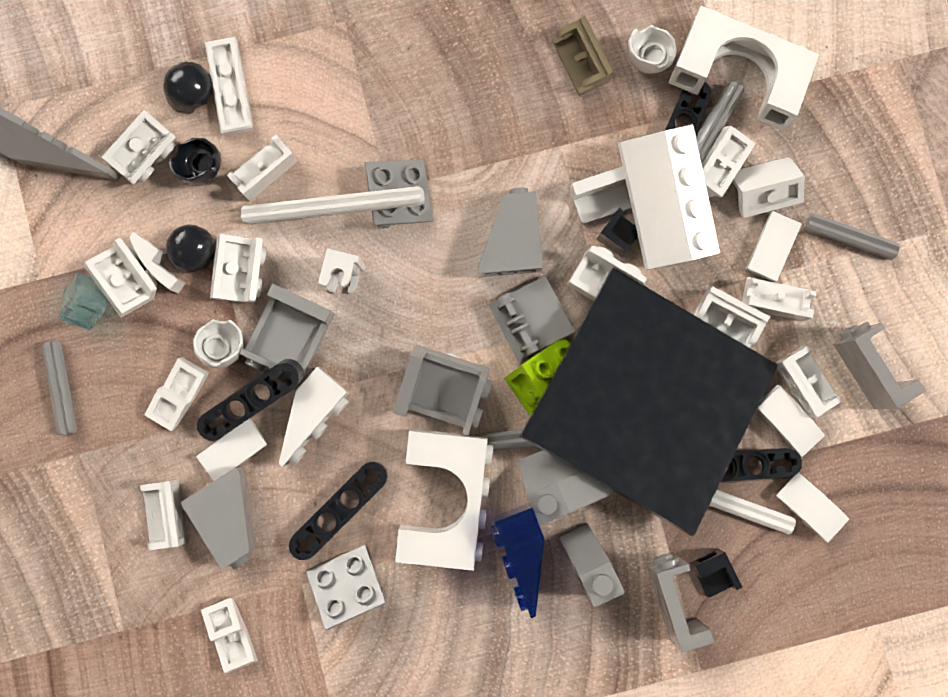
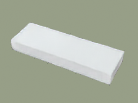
[205,37,254,136]

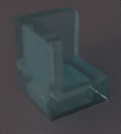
[60,272,106,330]

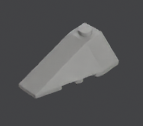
[0,107,121,181]
[518,450,616,525]

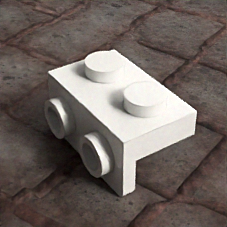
[101,109,176,185]
[210,234,266,304]
[84,237,157,318]
[567,246,647,301]

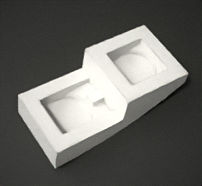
[130,232,186,294]
[144,357,209,431]
[757,385,825,457]
[776,473,850,544]
[201,598,258,673]

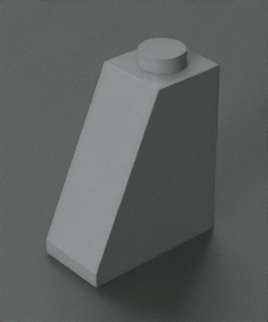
[478,187,543,278]
[180,466,256,570]
[559,523,625,608]

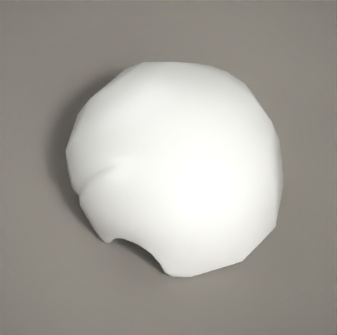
[628,25,677,74]
[193,319,243,368]

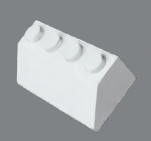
[618,125,720,269]

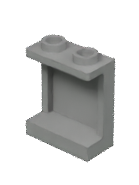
[239,283,335,382]
[833,322,926,409]
[393,344,493,436]
[647,553,714,653]

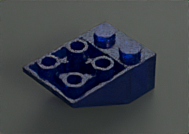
[490,503,545,618]

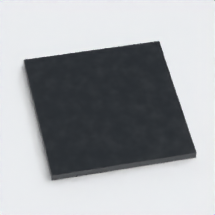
[520,267,778,536]

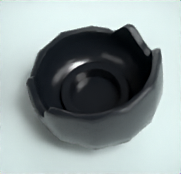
[163,61,213,114]
[168,138,222,186]
[166,224,216,272]

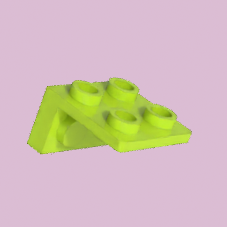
[504,337,570,416]

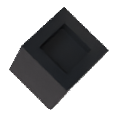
[597,207,638,257]
[690,549,743,597]

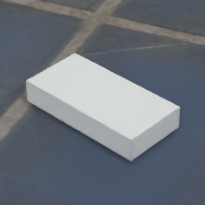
[745,211,802,282]
[196,418,269,481]

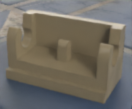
[552,16,613,96]

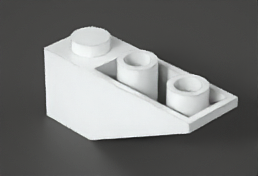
[279,367,350,467]

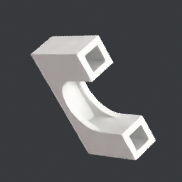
[668,6,819,132]
[395,429,493,571]

